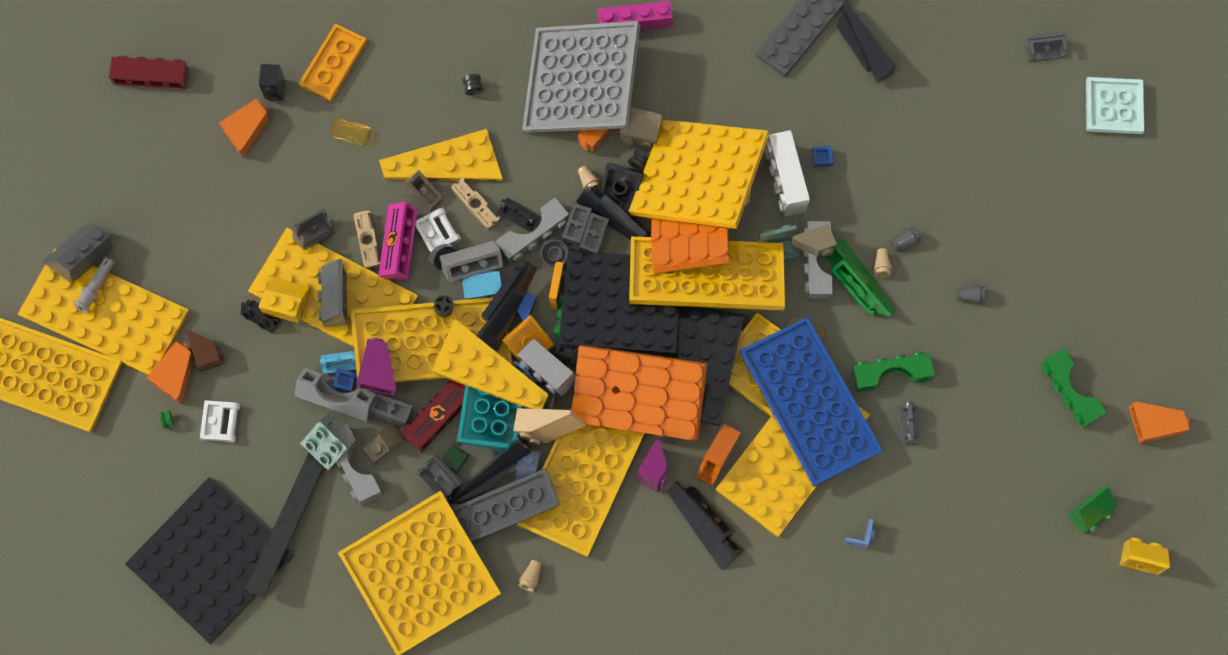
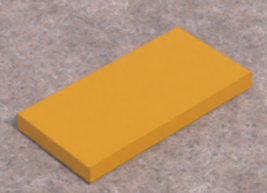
[299,23,368,102]

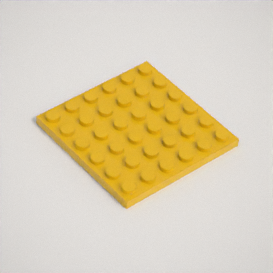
[629,120,769,229]
[338,491,501,655]

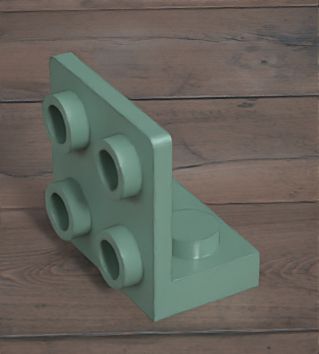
[758,225,800,262]
[300,411,349,470]

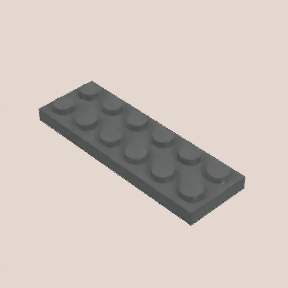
[755,0,848,77]
[452,469,561,543]

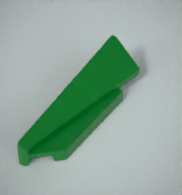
[824,239,897,316]

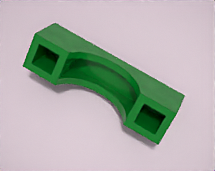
[1041,348,1107,429]
[852,352,935,393]

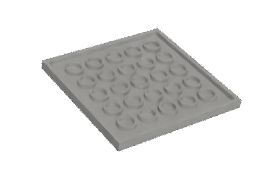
[522,21,641,133]

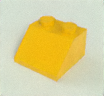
[259,277,311,323]
[1120,538,1170,575]

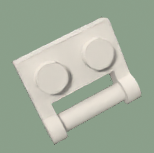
[415,208,462,253]
[200,400,240,443]

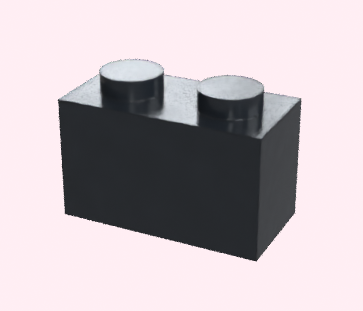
[259,64,285,102]

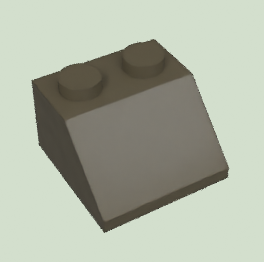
[620,107,662,149]

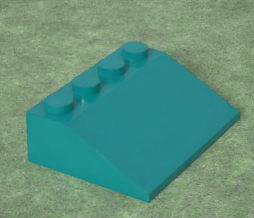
[457,373,527,452]

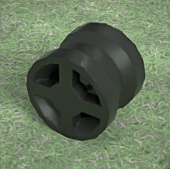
[462,74,483,95]
[628,149,649,171]
[434,295,453,318]

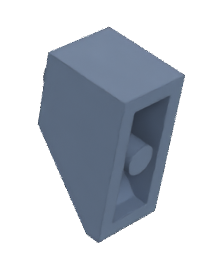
[515,451,541,481]

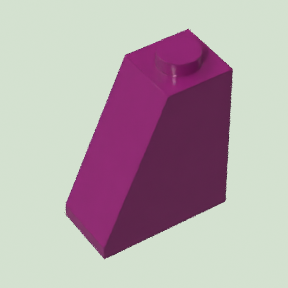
[357,337,396,396]

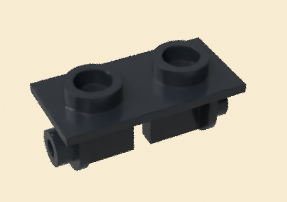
[497,197,539,231]
[240,299,280,333]
[549,346,578,365]

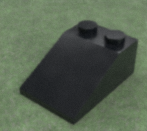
[599,162,645,212]

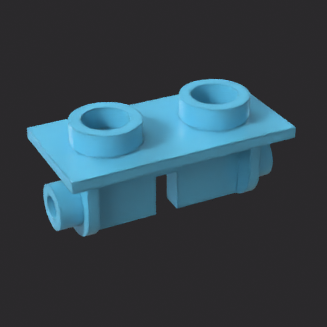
[320,351,356,374]

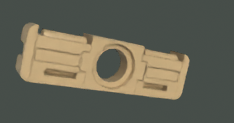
[452,178,500,230]
[354,210,380,270]

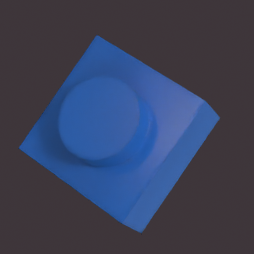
[812,146,833,167]
[331,368,356,393]

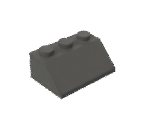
[43,225,113,284]
[318,259,348,327]

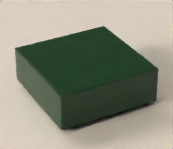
[441,445,468,473]

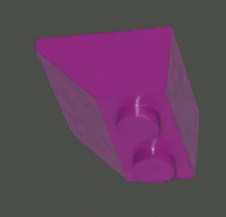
[636,439,669,492]

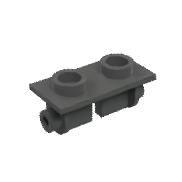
[898,402,920,443]

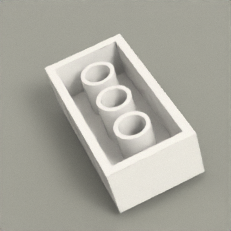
[764,130,810,217]

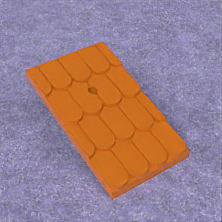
[651,218,730,273]
[572,345,708,440]

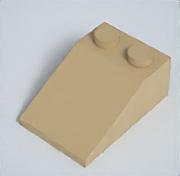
[513,408,586,446]

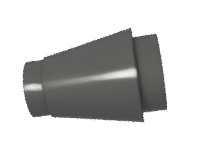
[891,227,921,251]
[958,284,985,303]

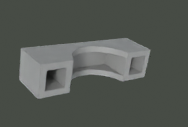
[495,198,569,264]
[803,221,832,300]
[295,368,376,422]
[333,423,383,506]

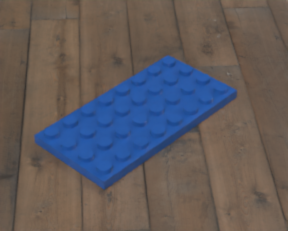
[739,317,883,487]

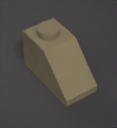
[791,224,837,256]

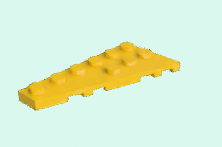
[379,129,503,181]
[432,319,548,409]

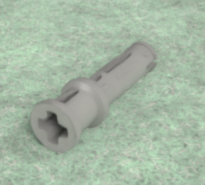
[73,257,115,313]

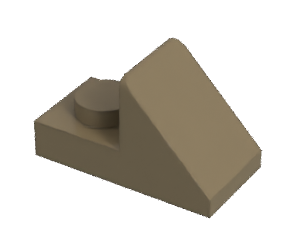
[405,170,443,210]
[363,425,406,464]

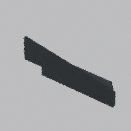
[837,2,896,83]
[576,186,651,240]
[476,260,537,351]
[448,437,531,503]
[667,481,744,570]

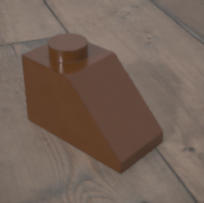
[187,331,224,372]

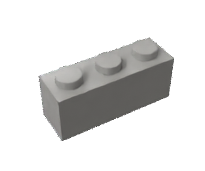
[440,241,503,282]
[517,339,575,397]

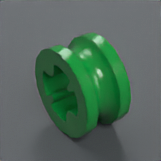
[159,410,174,429]

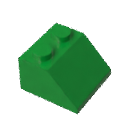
[1068,484,1117,534]

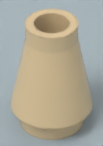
[577,166,601,192]
[874,248,893,278]
[519,560,542,591]

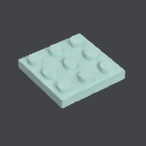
[1086,77,1144,134]

